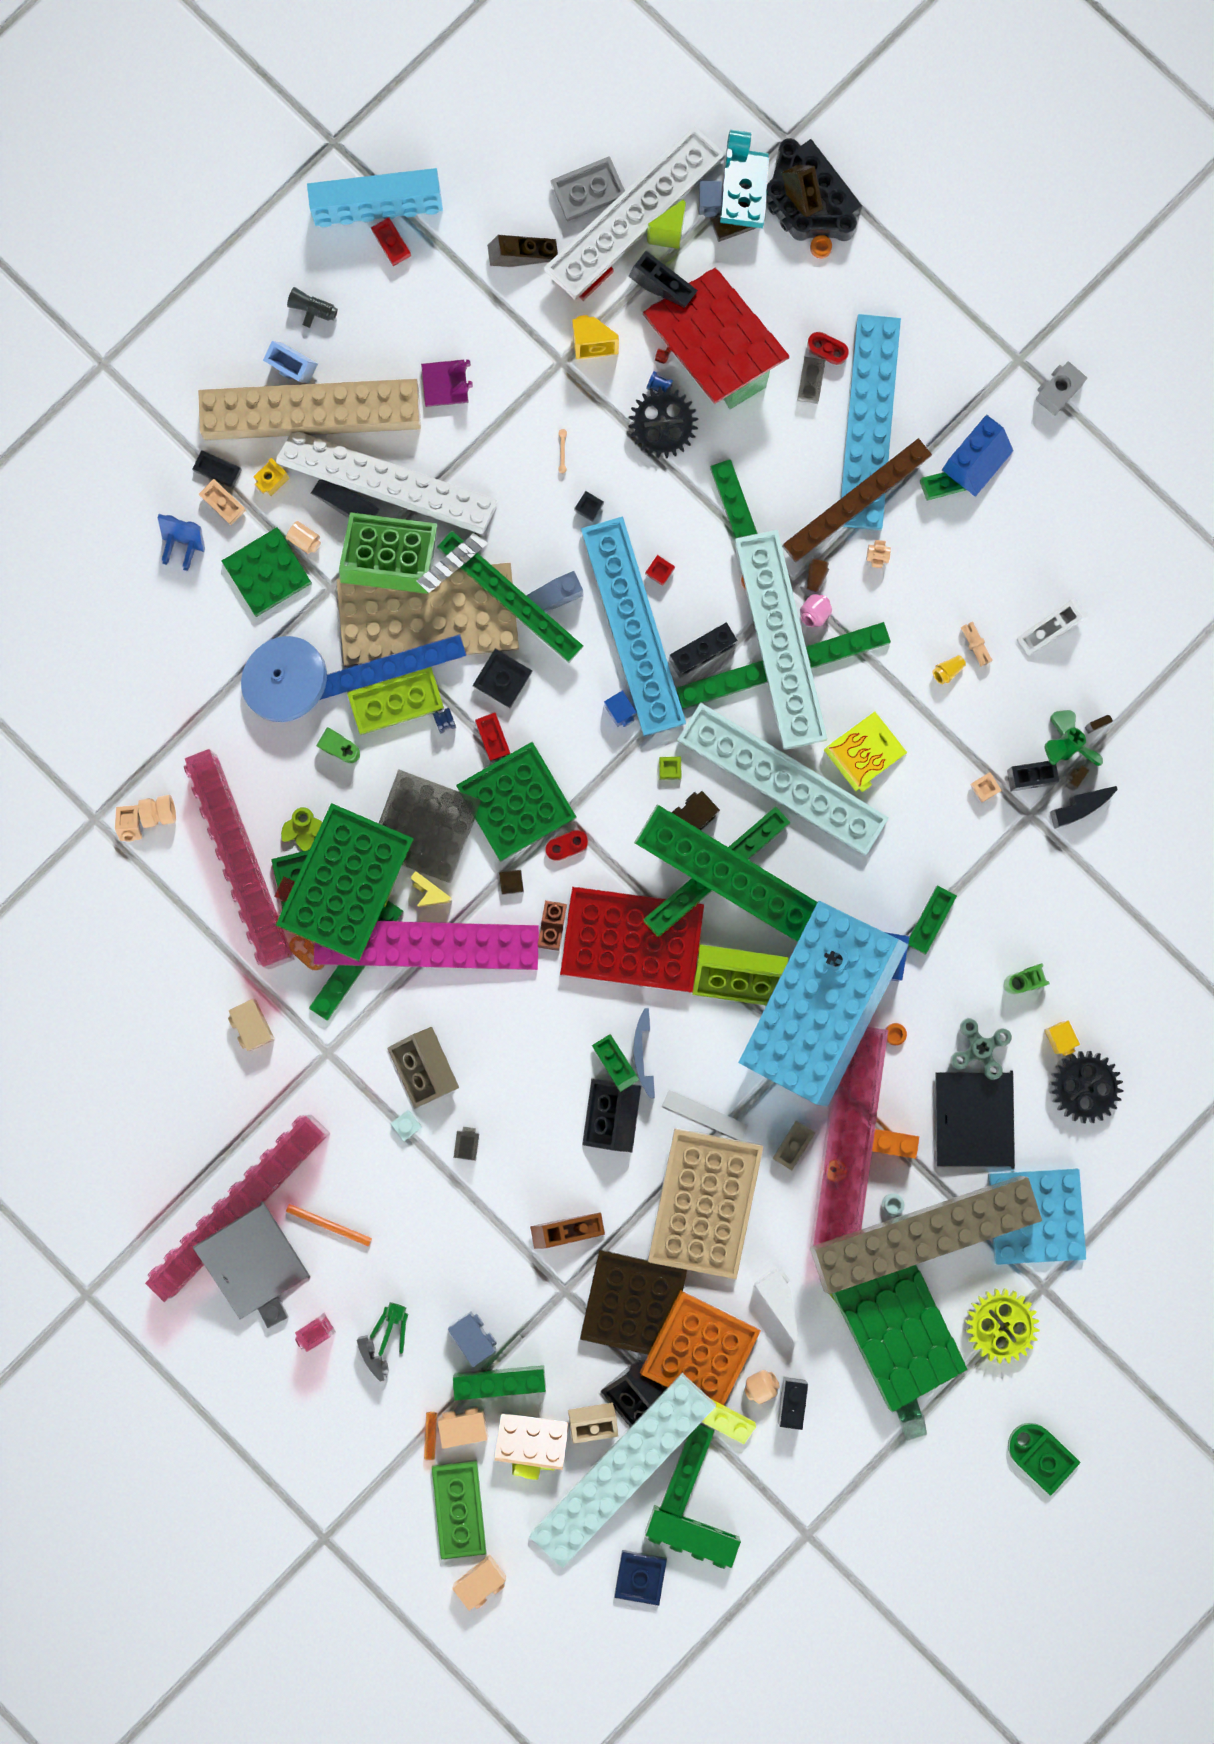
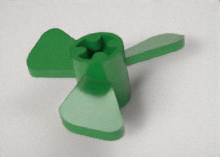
[1044,710,1103,766]

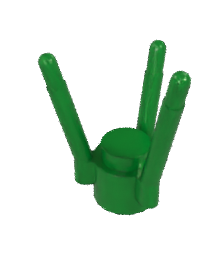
[370,1302,409,1356]

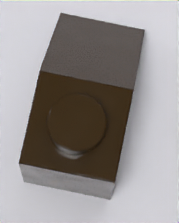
[782,165,823,217]

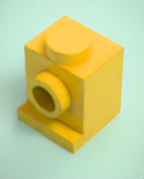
[253,458,290,496]

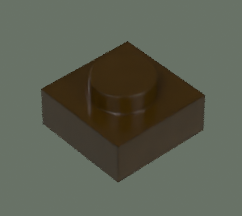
[1066,765,1090,791]
[499,870,524,895]

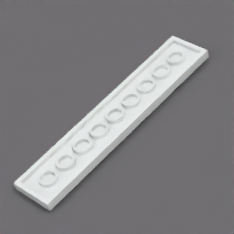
[544,126,725,300]
[276,432,497,535]

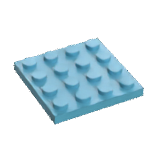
[988,1168,1086,1265]

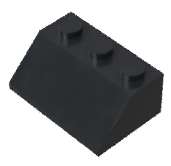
[582,1078,642,1153]
[601,1359,665,1427]

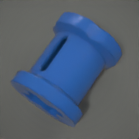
[646,371,674,393]

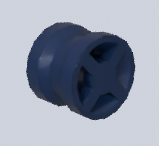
[432,707,457,734]

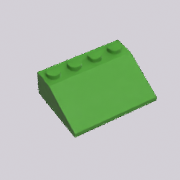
[339,513,437,594]

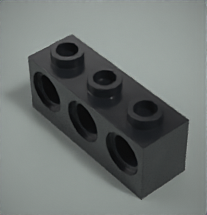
[669,622,738,678]

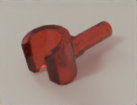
[655,347,672,364]

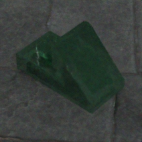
[896,1399,927,1441]

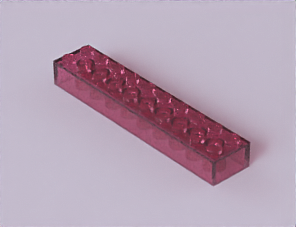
[183,749,295,969]
[810,1027,888,1247]
[145,1114,330,1302]

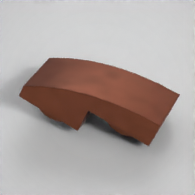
[538,900,567,951]

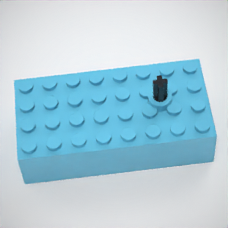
[738,901,908,1106]

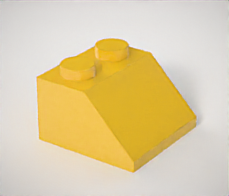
[572,315,619,359]

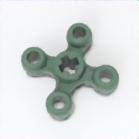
[950,1018,1012,1080]

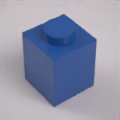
[604,690,637,727]

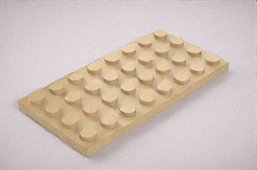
[336,563,519,667]

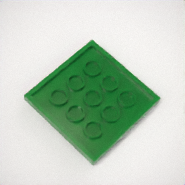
[456,741,577,862]

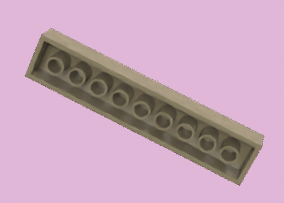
[810,1176,1042,1294]

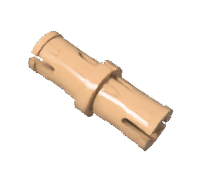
[961,622,993,667]

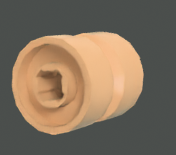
[138,795,176,828]

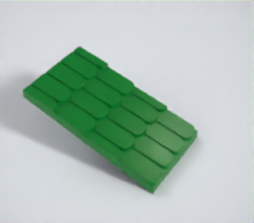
[832,1265,968,1412]

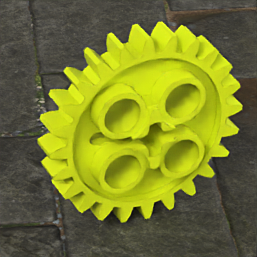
[965,1288,1040,1364]

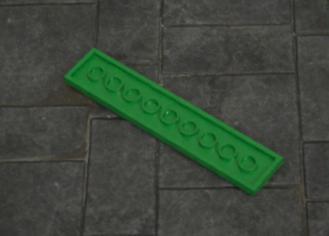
[634,804,818,942]

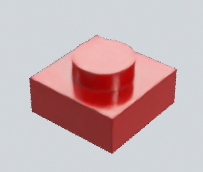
[645,555,675,586]

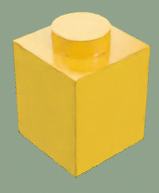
[1044,1020,1080,1056]

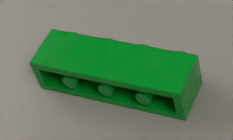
[453,1365,546,1401]
[645,1505,741,1569]

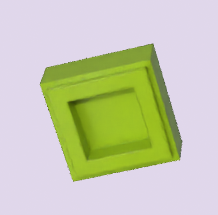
[659,756,682,780]

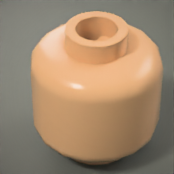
[744,1370,780,1404]

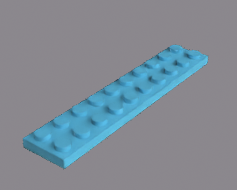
[841,314,901,531]
[581,516,686,737]

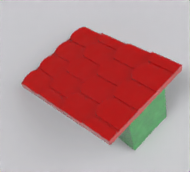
[642,267,790,409]

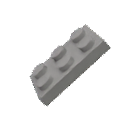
[550,156,625,222]

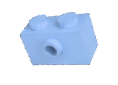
[263,341,318,383]

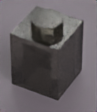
[453,1126,480,1161]

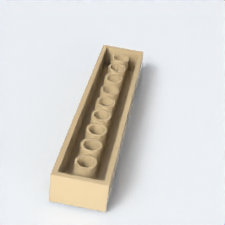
[198,379,421,440]

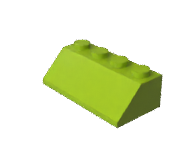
[692,944,788,1006]

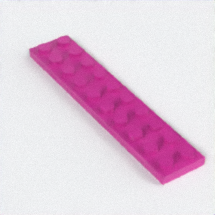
[314,921,539,970]

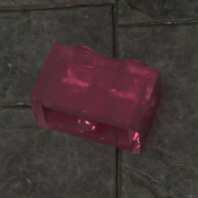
[295,1313,336,1352]

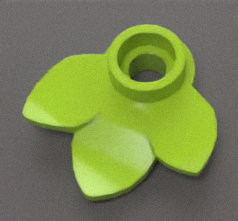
[281,807,322,851]

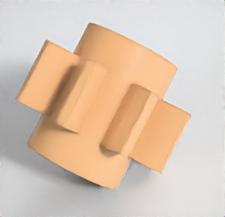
[866,540,891,568]

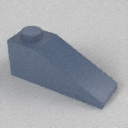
[526,571,583,612]

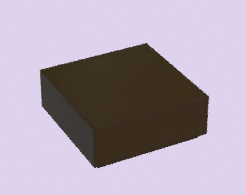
[1085,715,1113,734]

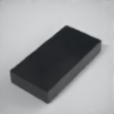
[192,450,242,489]

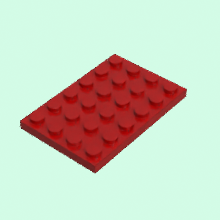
[560,886,704,993]

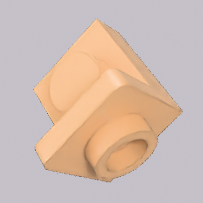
[115,805,142,842]

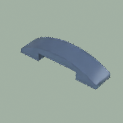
[633,1008,655,1098]

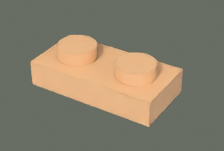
[199,479,246,526]

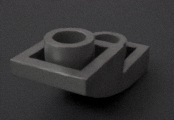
[356,1335,389,1382]

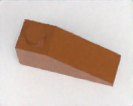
[530,1212,605,1249]

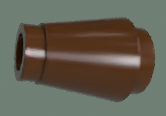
[806,559,830,592]

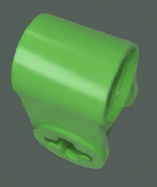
[316,727,360,764]
[1004,963,1050,994]

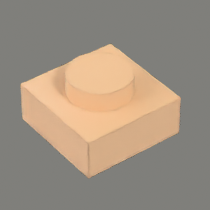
[970,772,1002,803]

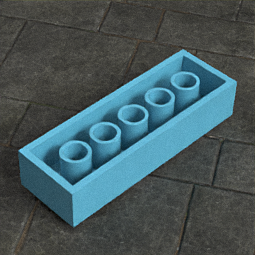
[307,168,443,227]

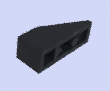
[628,250,698,308]

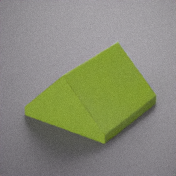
[647,199,686,249]

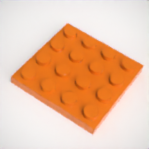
[640,1290,761,1405]

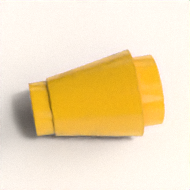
[932,655,966,684]

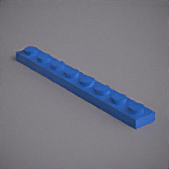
[320,634,467,700]

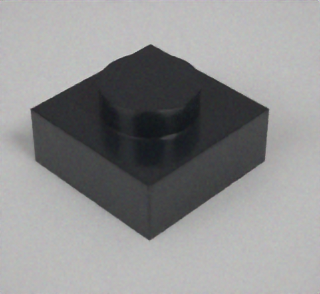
[574,491,604,522]

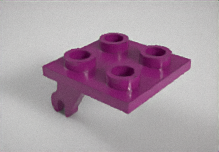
[421,359,473,407]

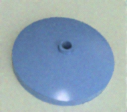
[241,636,327,722]

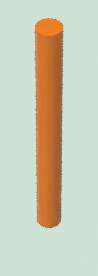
[286,1204,372,1247]

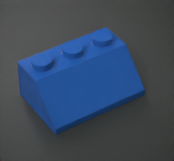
[942,414,1014,497]

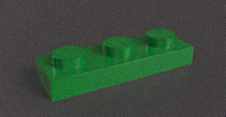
[908,885,957,955]
[591,1034,639,1092]

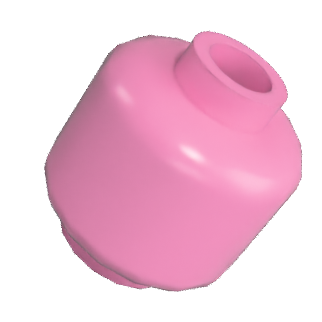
[800,594,832,627]

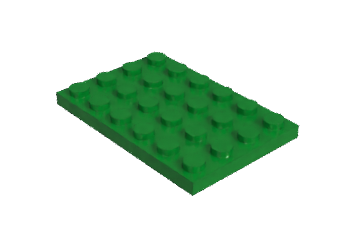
[276,803,414,962]

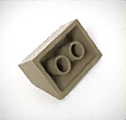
[387,1027,459,1109]

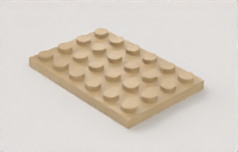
[648,1128,763,1279]

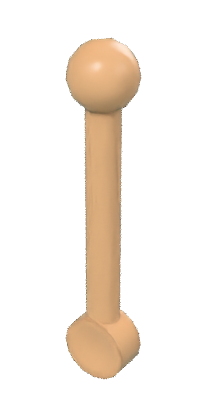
[558,429,567,474]

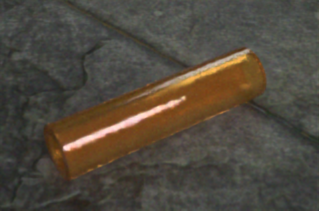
[424,1412,437,1460]

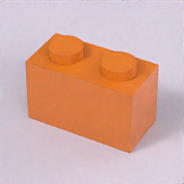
[868,1128,920,1159]

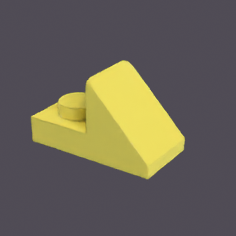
[410,871,452,907]

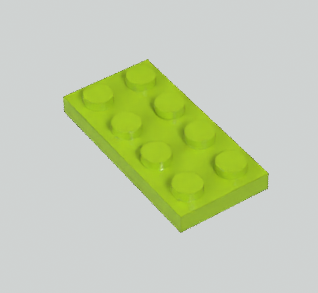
[347,667,444,735]

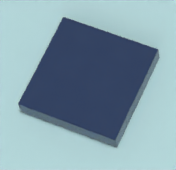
[614,1550,667,1606]

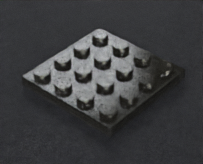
[379,769,482,883]

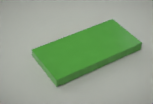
[432,1460,487,1560]

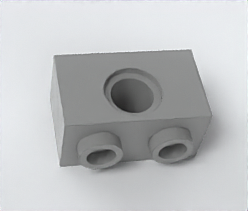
[1036,361,1088,416]

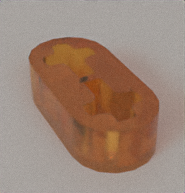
[289,936,325,971]

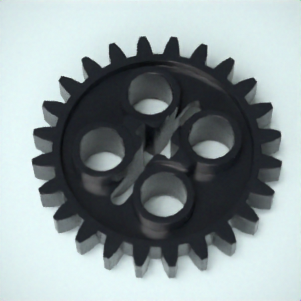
[628,387,699,459]
[1049,1051,1124,1124]

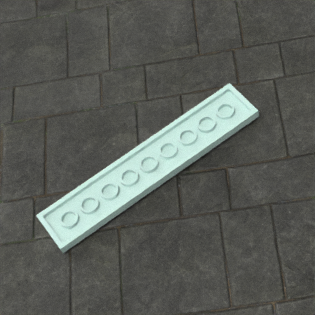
[735,530,828,750]
[677,703,889,856]
[529,1373,716,1568]

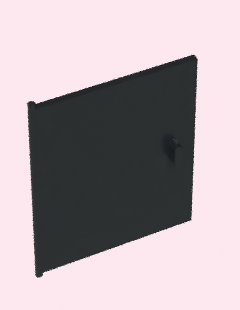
[935,1070,1015,1169]

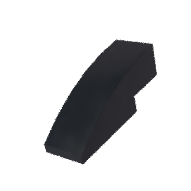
[310,479,380,518]
[1050,786,1118,829]

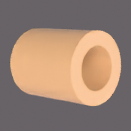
[286,521,321,554]

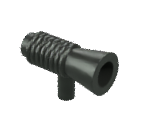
[287,287,338,328]

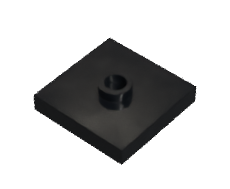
[472,648,533,709]

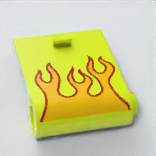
[824,712,907,792]

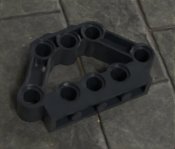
[766,138,863,241]

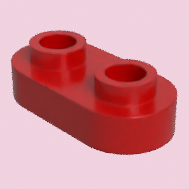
[807,332,849,365]
[545,830,588,861]

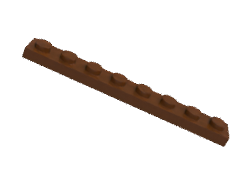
[782,438,932,563]

